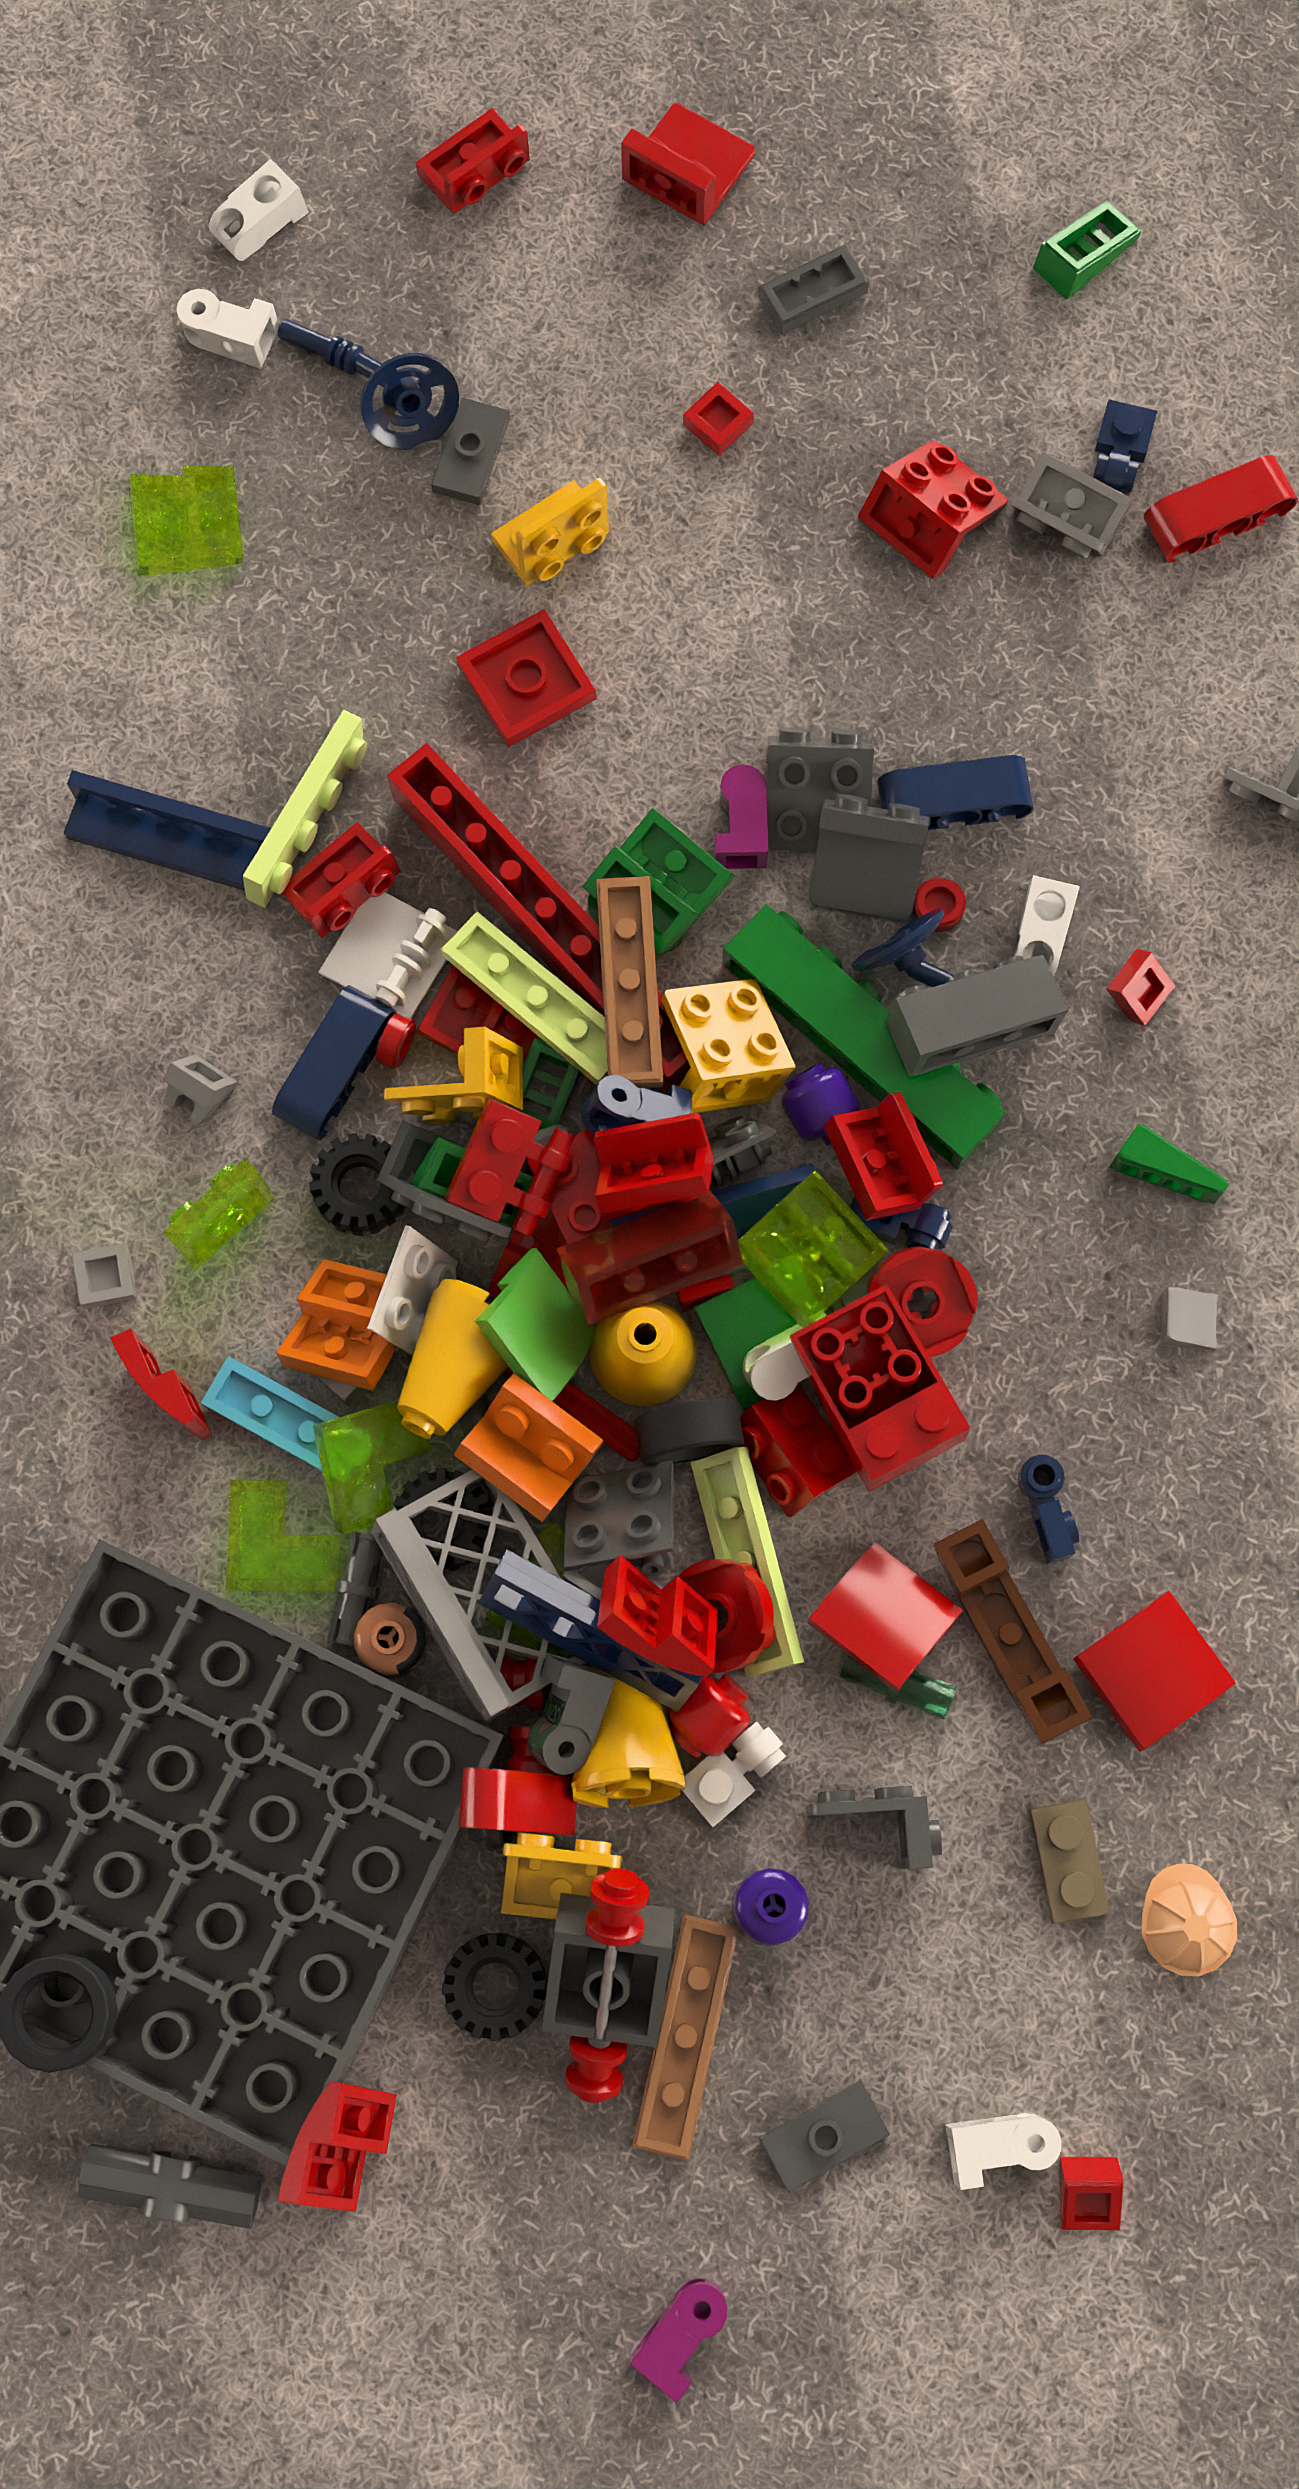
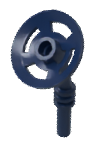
[278,319,459,450]
[851,908,954,988]

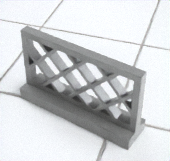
[371,1469,587,1725]

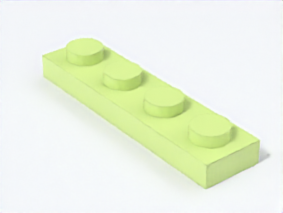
[243,710,367,908]
[441,912,608,1085]
[691,1447,804,1678]

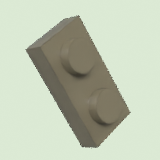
[1029,1799,1110,1924]

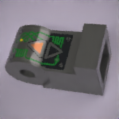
[527,1654,615,1775]

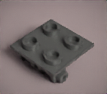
[708,1116,777,1190]
[564,1460,674,1577]

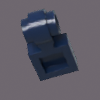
[1093,399,1157,492]
[843,1195,953,1249]
[1018,1455,1079,1565]

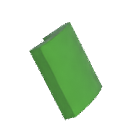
[475,1248,596,1401]

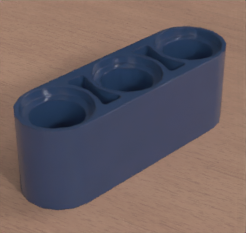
[877,755,1034,830]
[272,985,397,1141]

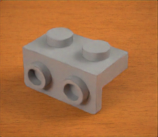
[1010,451,1133,559]

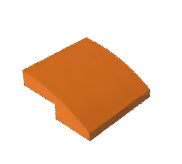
[276,1259,396,1391]

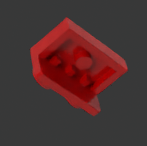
[415,108,530,214]
[281,821,401,938]
[823,1092,943,1221]
[593,1113,714,1214]
[740,1383,857,1517]

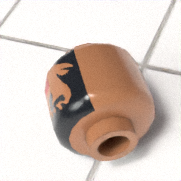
[354,1602,429,1678]

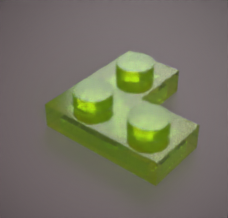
[313,1399,432,1535]
[226,1480,340,1592]

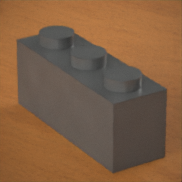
[885,954,1068,1077]

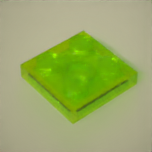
[163,1158,275,1271]

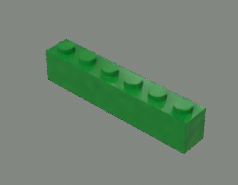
[722,904,1005,1170]

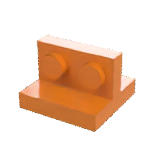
[454,1373,603,1522]

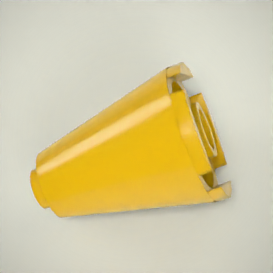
[397,1279,509,1439]
[589,1299,697,1406]
[571,1665,685,1808]

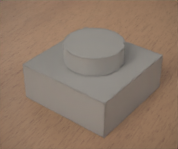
[72,1243,138,1309]

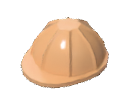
[1142,1864,1237,1976]

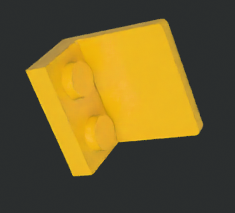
[491,478,609,586]
[661,979,796,1113]
[384,1027,523,1124]

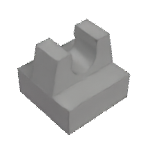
[162,1054,238,1125]

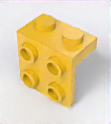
[501,1833,622,1920]

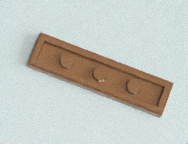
[596,876,663,1089]
[632,1914,739,2161]

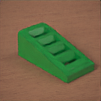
[1033,201,1141,299]
[520,1038,581,1129]
[1109,1123,1229,1204]

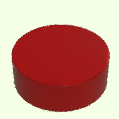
[913,878,966,932]
[376,1013,416,1069]

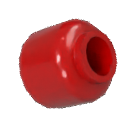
[667,1673,750,1758]

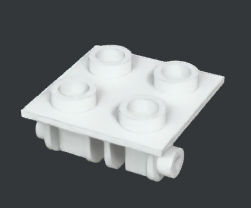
[319,893,458,1019]
[367,1225,458,1356]

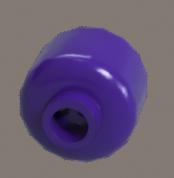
[781,1063,860,1146]
[731,1868,809,1946]

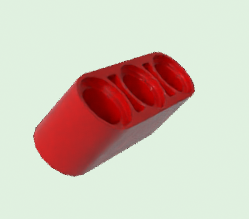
[1144,455,1298,563]
[459,1768,577,1835]

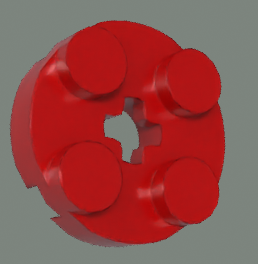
[867,1246,978,1357]
[679,1559,775,1673]

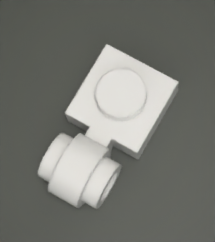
[681,1722,786,1827]

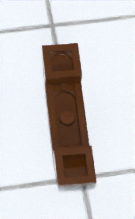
[933,1519,1093,1745]

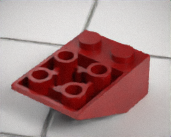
[789,1284,971,1492]

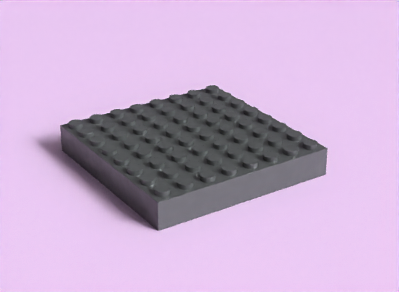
[0,1539,508,2167]

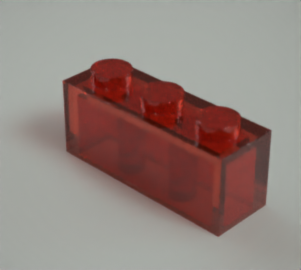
[556,1190,744,1325]

